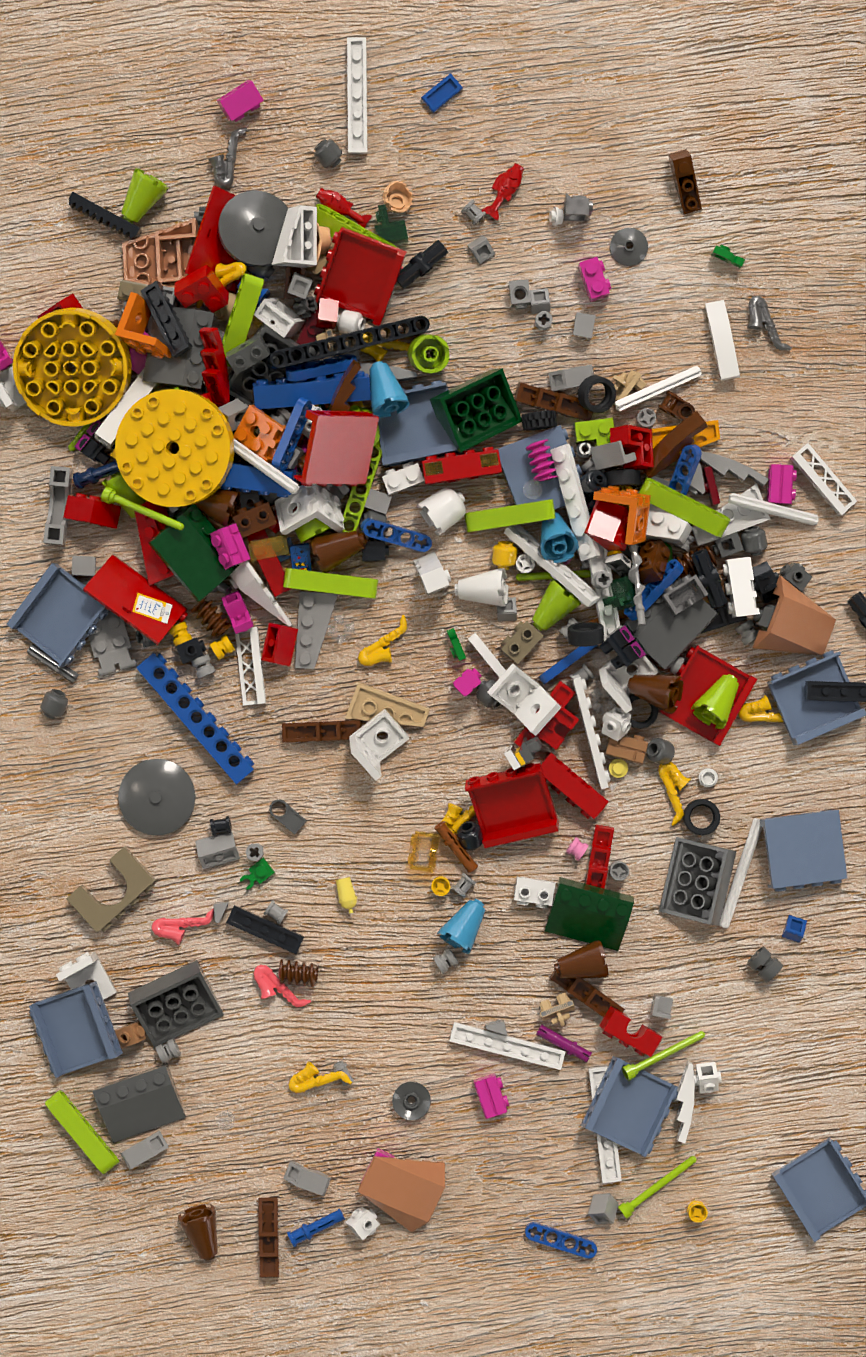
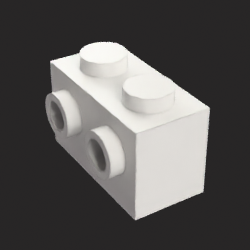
[382,461,425,495]
[513,876,555,909]

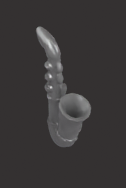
[208,128,247,189]
[747,296,792,350]

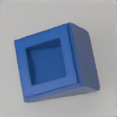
[782,915,807,942]

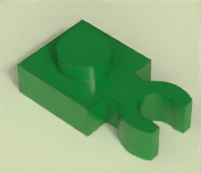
[711,245,745,268]
[447,628,466,661]
[240,857,275,890]

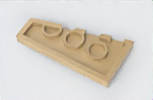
[345,682,430,727]

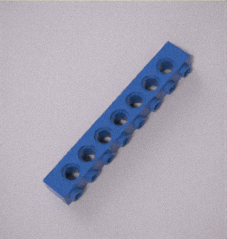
[136,653,255,784]

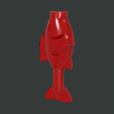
[481,163,524,221]
[315,188,372,228]

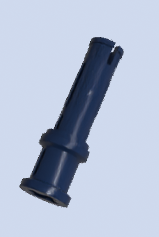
[73,461,120,489]

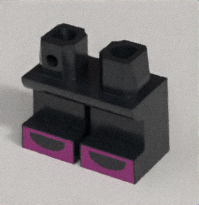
[74,420,115,465]
[600,622,647,669]

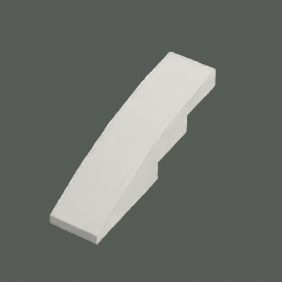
[705,300,740,381]
[675,1061,695,1143]

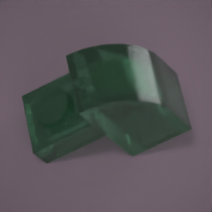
[374,204,408,244]
[602,576,636,611]

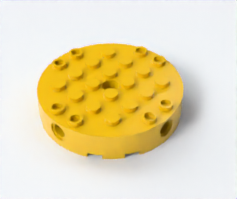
[13,308,132,427]
[115,389,235,507]

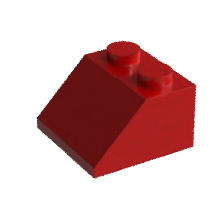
[584,500,629,551]

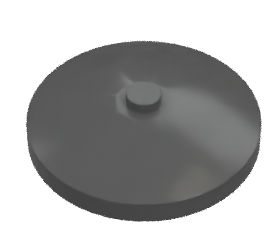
[218,190,288,267]
[118,759,196,836]

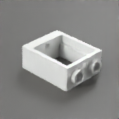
[254,298,306,338]

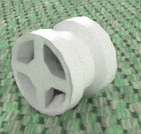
[516,554,535,573]

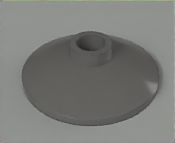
[610,228,648,266]
[392,1082,431,1120]

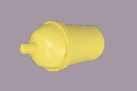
[335,877,358,913]

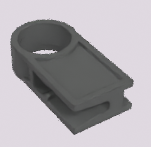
[269,799,307,835]

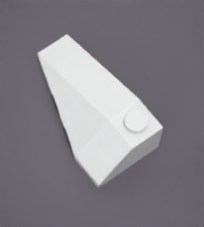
[229,560,293,627]

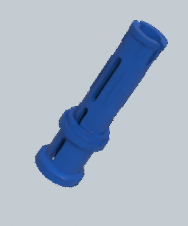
[287,1208,345,1248]

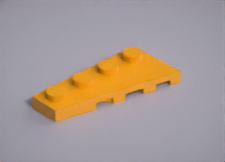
[651,420,720,455]

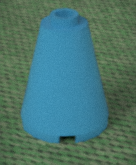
[369,361,410,418]
[540,512,579,563]
[437,899,486,954]

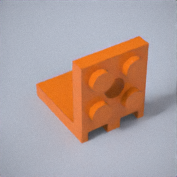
[115,292,172,359]
[233,405,305,463]
[593,486,651,545]

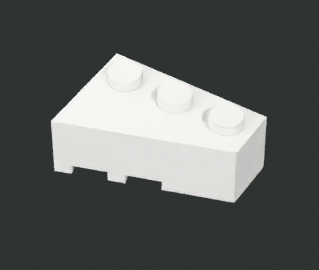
[272,205,317,268]
[646,503,693,545]
[413,552,451,596]
[723,557,760,618]

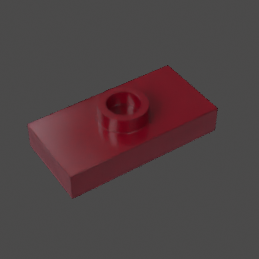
[296,309,325,345]
[702,466,720,506]

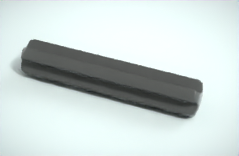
[27,644,78,683]

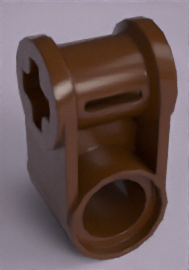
[657,391,695,421]

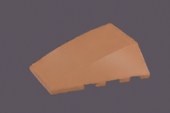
[122,218,199,288]
[753,576,836,656]
[358,1156,445,1232]

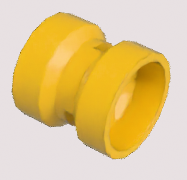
[169,622,193,646]
[209,634,235,660]
[431,876,450,896]
[687,1200,708,1223]

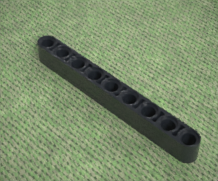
[265,316,430,370]

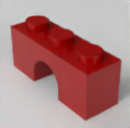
[599,1006,663,1057]

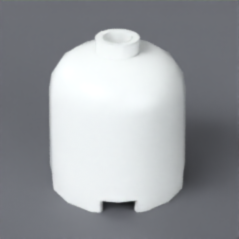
[417,488,466,536]

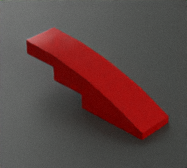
[199,327,230,407]
[247,529,292,597]
[585,824,614,889]

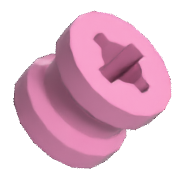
[566,837,589,861]

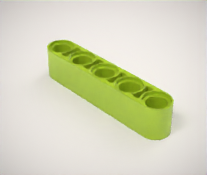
[316,204,397,248]
[222,273,264,367]
[342,444,382,532]
[639,478,731,537]
[464,499,556,532]
[283,568,378,599]
[45,1090,119,1174]

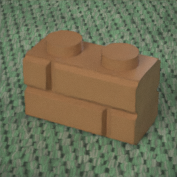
[604,734,648,764]

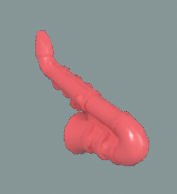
[151,909,214,945]
[253,964,311,1007]

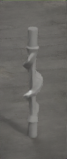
[628,544,646,626]

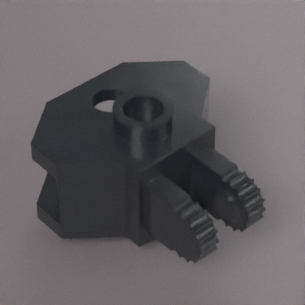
[752,561,779,604]

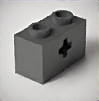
[226,333,270,375]

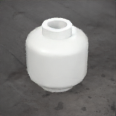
[336,310,366,334]

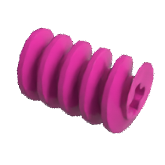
[526,439,558,482]

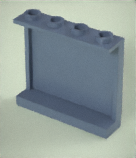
[378,380,460,468]
[496,425,587,510]
[6,563,109,667]
[767,650,866,746]
[760,809,847,892]
[29,981,123,1078]
[581,1056,678,1157]
[771,1137,866,1242]

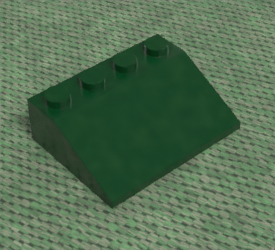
[429,368,522,452]
[148,504,240,602]
[544,877,634,951]

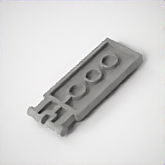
[81,579,137,677]

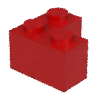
[174,264,229,313]
[610,425,654,470]
[63,493,121,529]

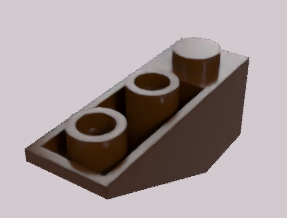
[668,149,702,214]

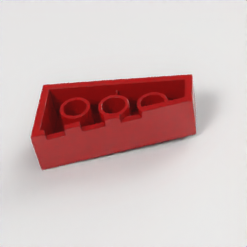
[134,501,175,586]
[540,752,609,819]

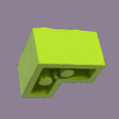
[573,418,614,446]

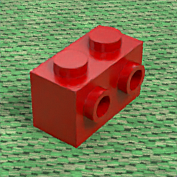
[261,623,298,666]

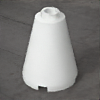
[455,568,508,607]

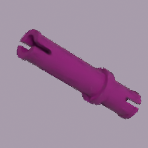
[536,1024,592,1063]

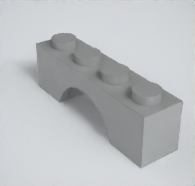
[43,466,73,546]

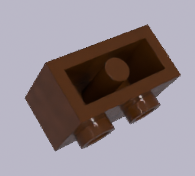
[233,499,278,538]
[638,539,671,584]

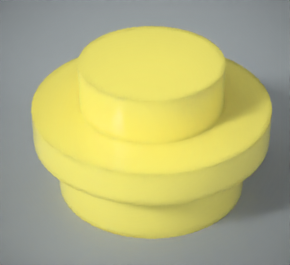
[609,759,628,778]

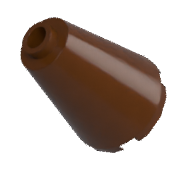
[195,488,241,527]
[311,530,367,573]
[627,675,684,714]
[554,940,609,978]
[178,1204,218,1261]

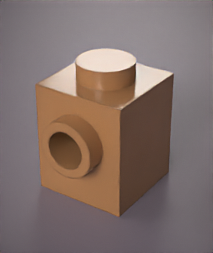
[115,1021,146,1049]

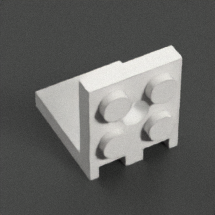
[0,366,27,412]
[275,484,345,535]
[598,655,659,714]
[488,664,561,736]
[349,709,409,781]
[56,952,117,1000]

